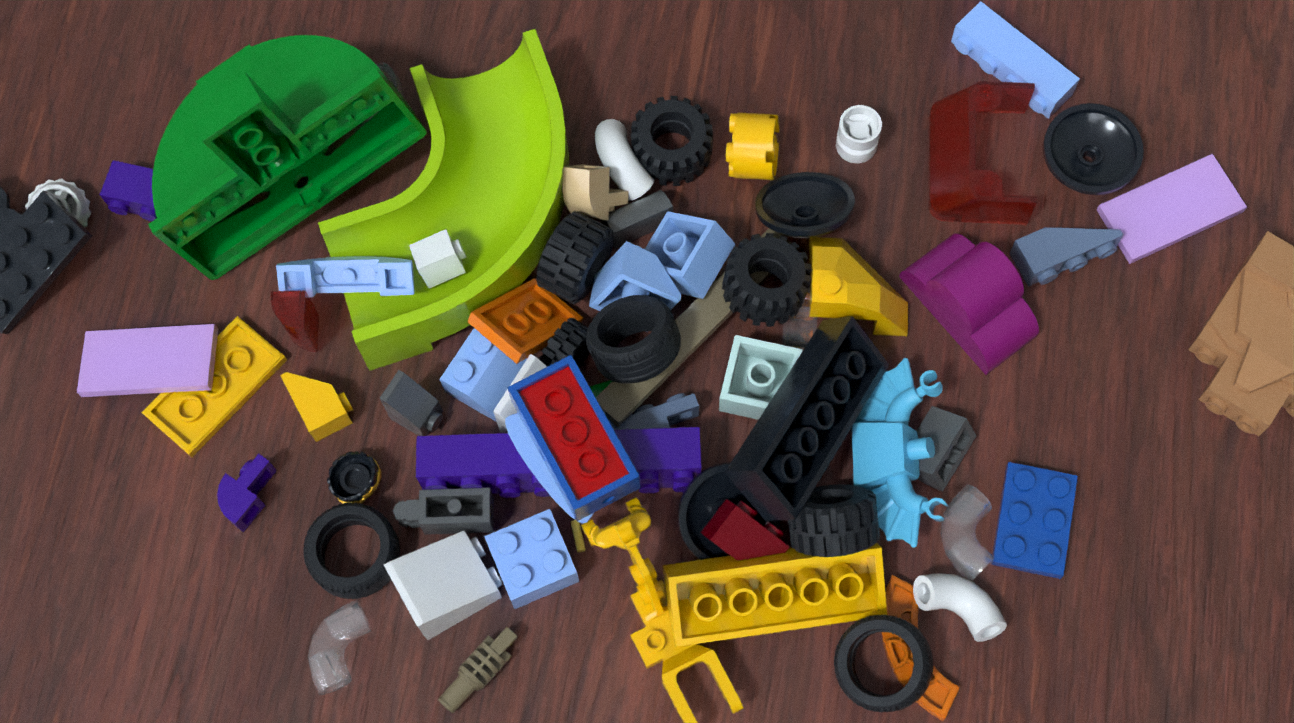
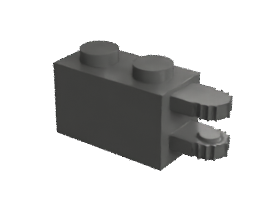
[392,488,494,535]

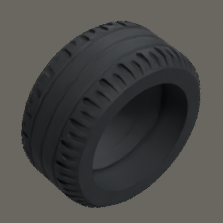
[586,295,681,384]
[303,503,400,599]
[834,615,933,712]

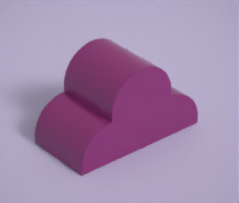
[899,233,1039,375]

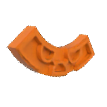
[881,575,960,721]

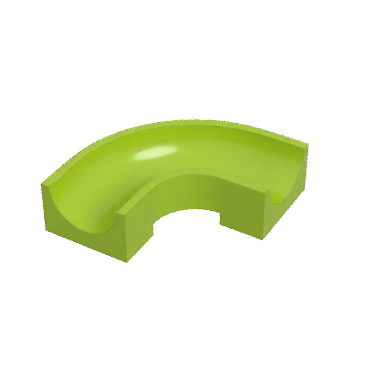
[318,29,569,371]

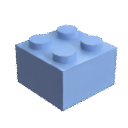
[645,211,735,299]
[484,509,580,609]

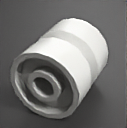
[836,105,882,164]

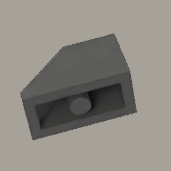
[380,370,443,436]

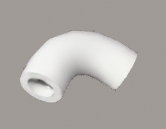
[595,119,654,201]
[913,573,1007,642]

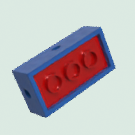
[507,355,640,521]

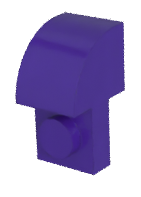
[217,454,277,532]

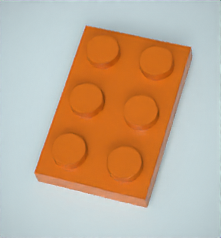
[467,278,583,364]

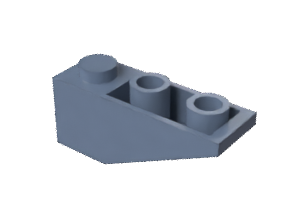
[1009,227,1123,287]

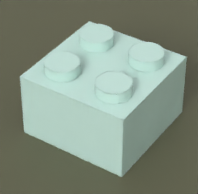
[719,335,802,420]

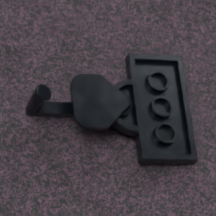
[0,185,92,334]

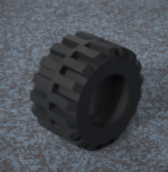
[631,96,713,186]
[536,211,614,304]
[722,233,812,327]
[788,484,880,557]

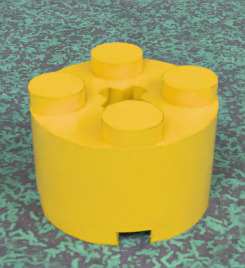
[726,113,779,180]

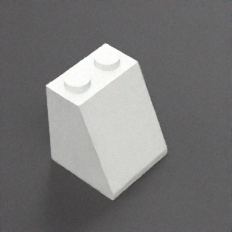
[384,531,503,640]

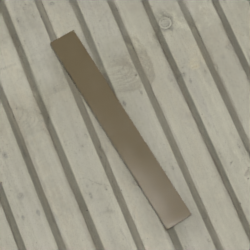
[596,228,792,427]

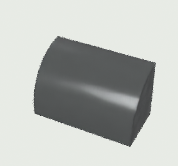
[600,190,673,249]
[917,406,977,492]

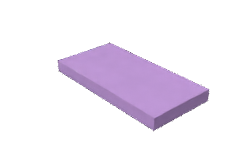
[1096,154,1247,264]
[77,324,218,397]

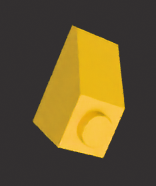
[280,372,353,442]

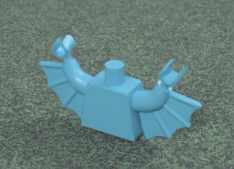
[852,358,949,548]

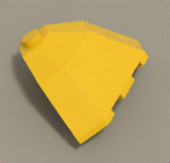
[809,237,908,336]

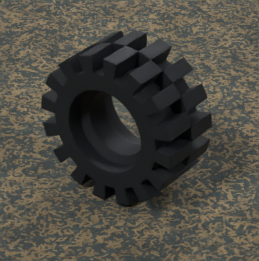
[539,318,589,368]

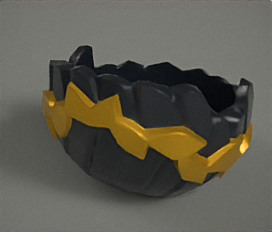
[327,451,382,503]

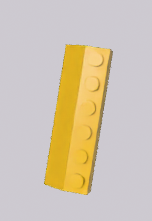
[663,543,887,647]

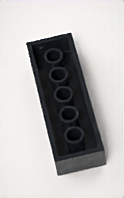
[725,316,889,521]

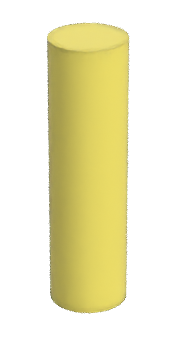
[571,520,585,552]

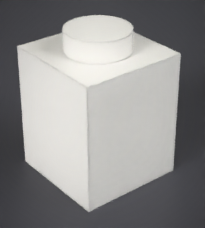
[409,229,466,289]

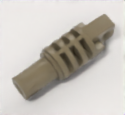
[438,627,517,714]

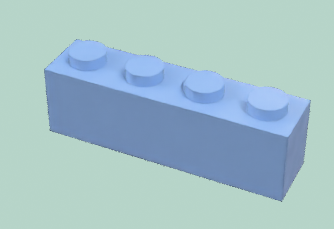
[951,1,1080,119]

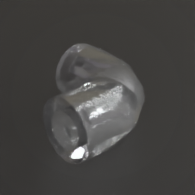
[940,484,995,581]
[308,600,372,695]

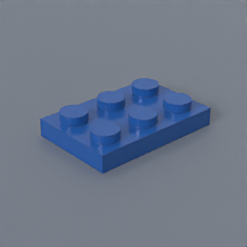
[991,462,1078,579]

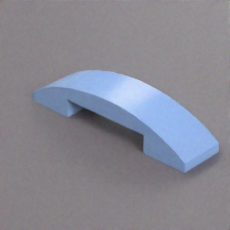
[276,256,415,298]

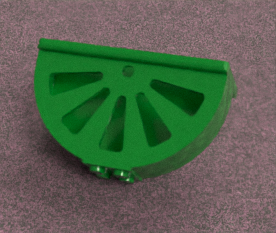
[148,35,427,280]

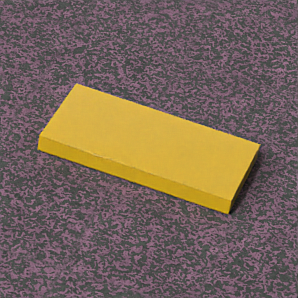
[141,316,287,458]

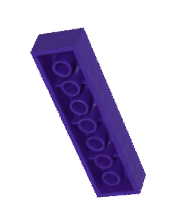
[416,427,701,498]

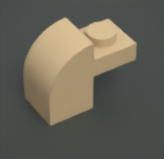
[562,164,628,220]

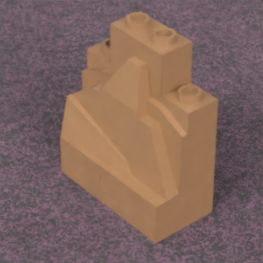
[1188,231,1294,436]

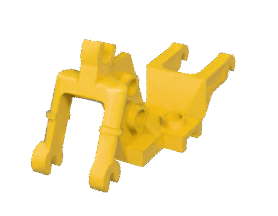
[581,497,743,723]

